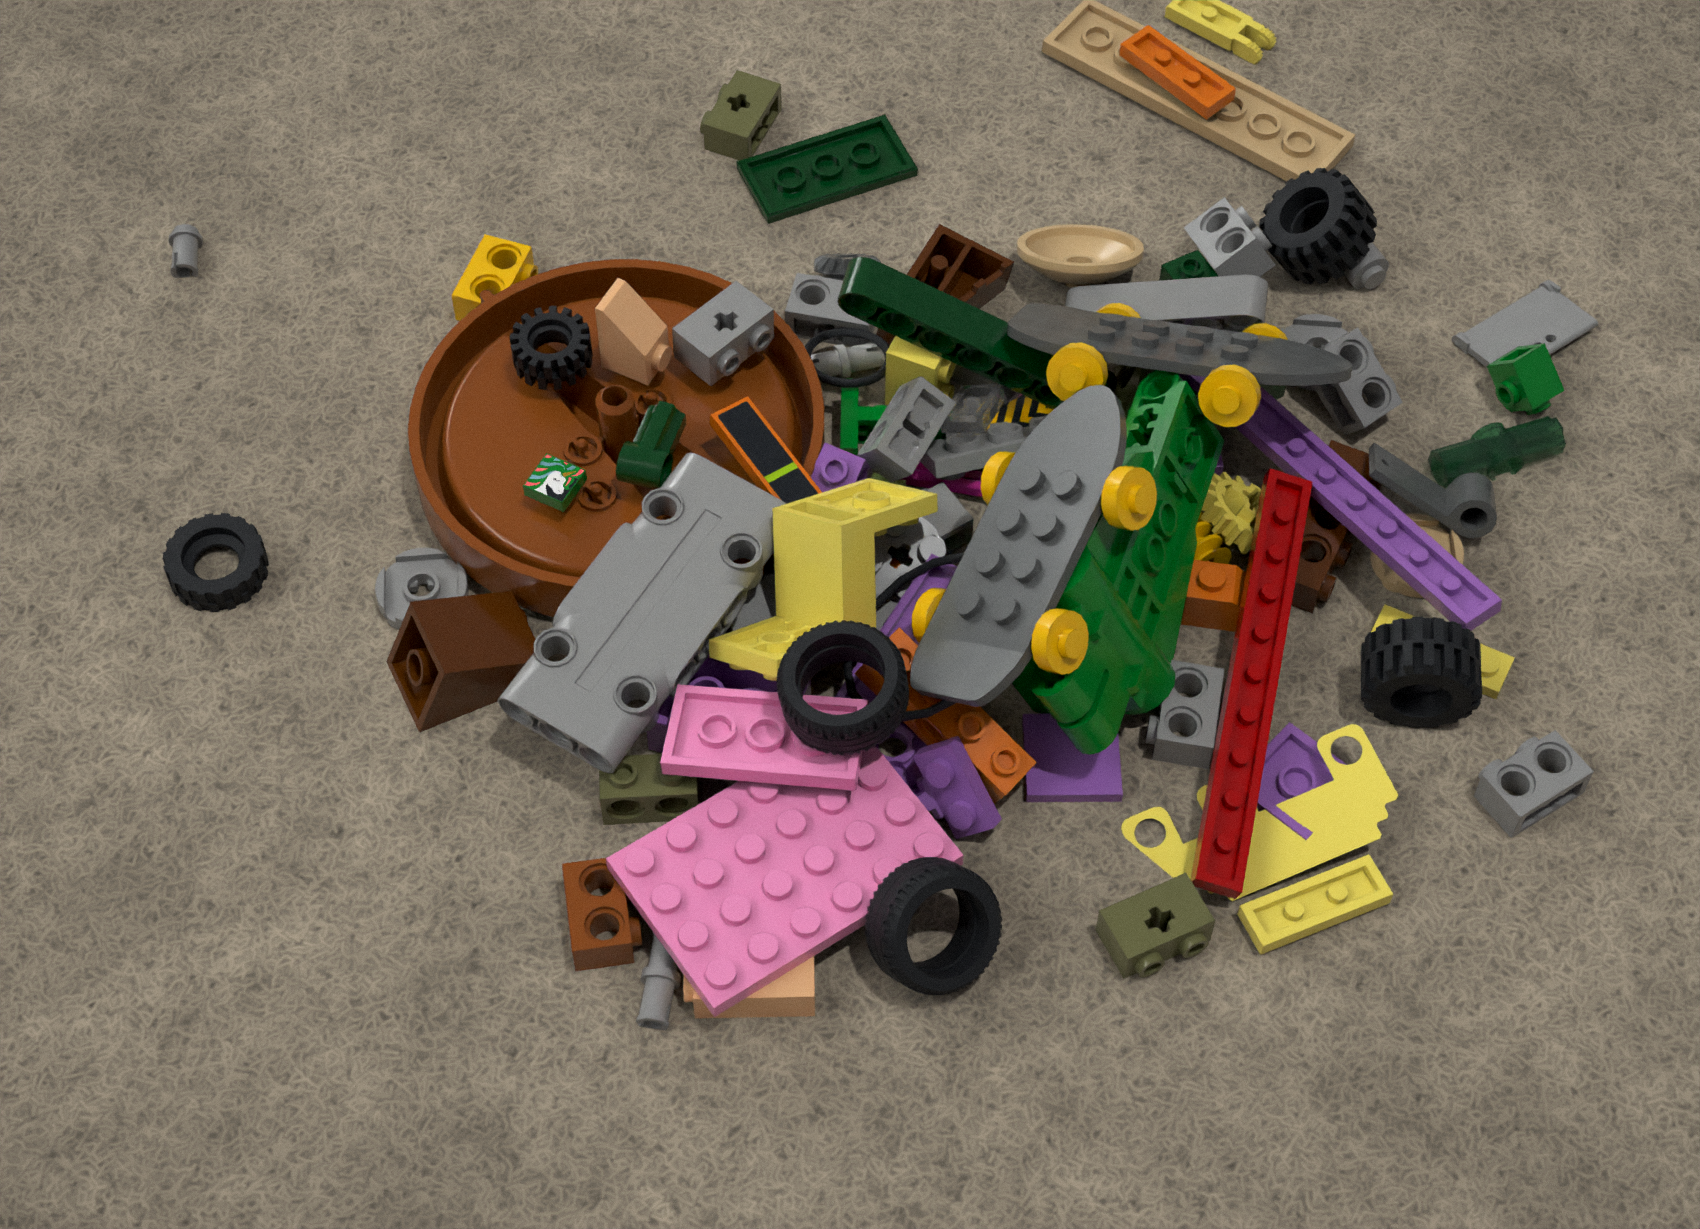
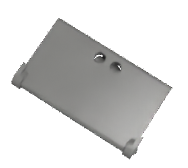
[1452,280,1598,367]

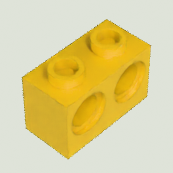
[451,234,538,321]

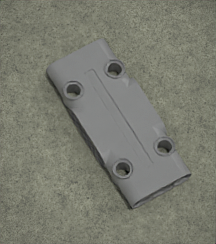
[498,453,786,773]

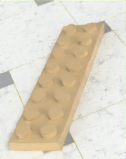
[1042,0,1355,181]

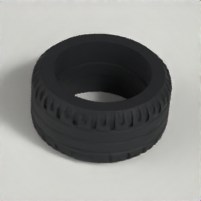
[777,620,909,755]
[865,857,1002,995]

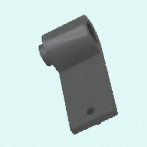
[1369,442,1497,538]

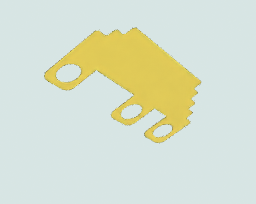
[1121,724,1398,901]

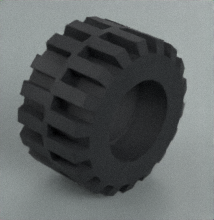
[1259,168,1377,285]
[1361,616,1482,728]

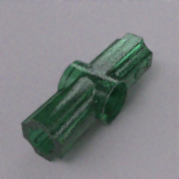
[1428,416,1566,488]

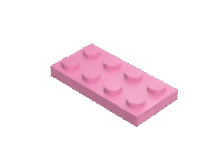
[660,684,869,791]

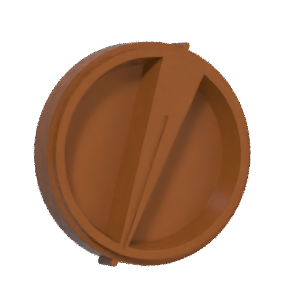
[408,259,825,617]

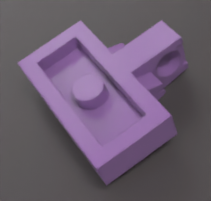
[912,736,1002,839]

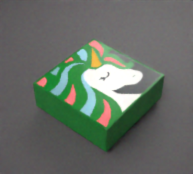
[523,453,587,512]

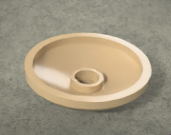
[1017,224,1144,288]

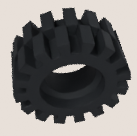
[510,306,593,390]

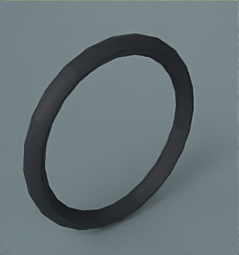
[805,328,889,388]

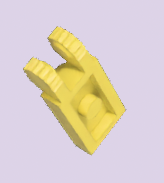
[1165,0,1277,65]

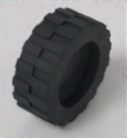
[162,513,269,613]

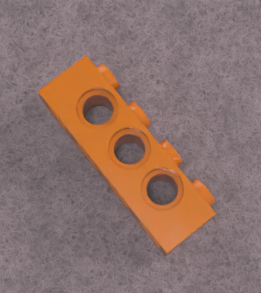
[854,627,1037,804]

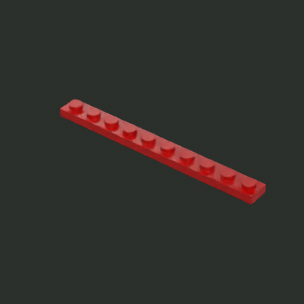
[1190,468,1313,899]

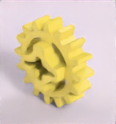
[1201,472,1261,554]

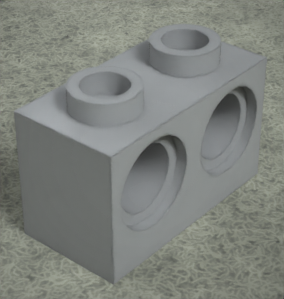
[1184,197,1275,277]
[785,273,875,347]
[1313,328,1403,435]
[857,376,956,482]
[1145,660,1224,769]
[1474,730,1594,838]

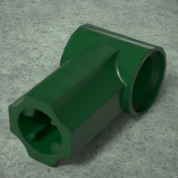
[616,401,686,489]

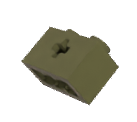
[700,70,782,160]
[1096,873,1215,979]

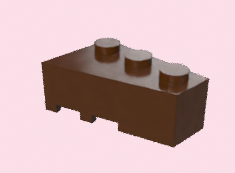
[876,224,1014,346]

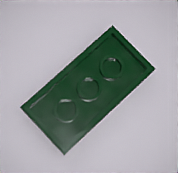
[736,114,918,224]

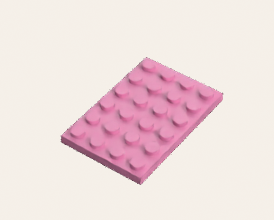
[606,747,964,1017]

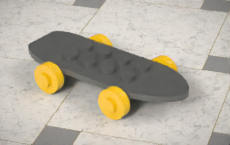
[1007,303,1352,427]
[910,385,1157,707]

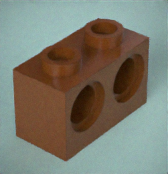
[562,857,643,971]

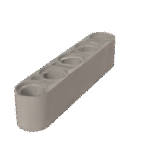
[1065,275,1268,332]

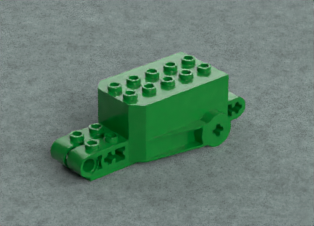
[1012,370,1225,755]

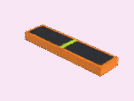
[709,396,822,504]

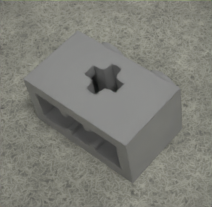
[672,281,774,386]

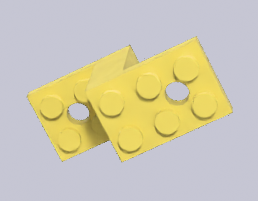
[709,478,938,681]

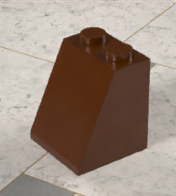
[386,591,536,733]

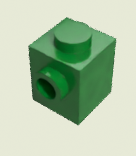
[1487,343,1565,415]

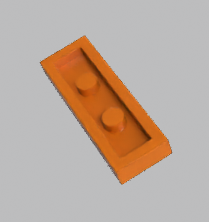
[1119,25,1236,120]

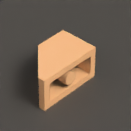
[595,278,672,385]

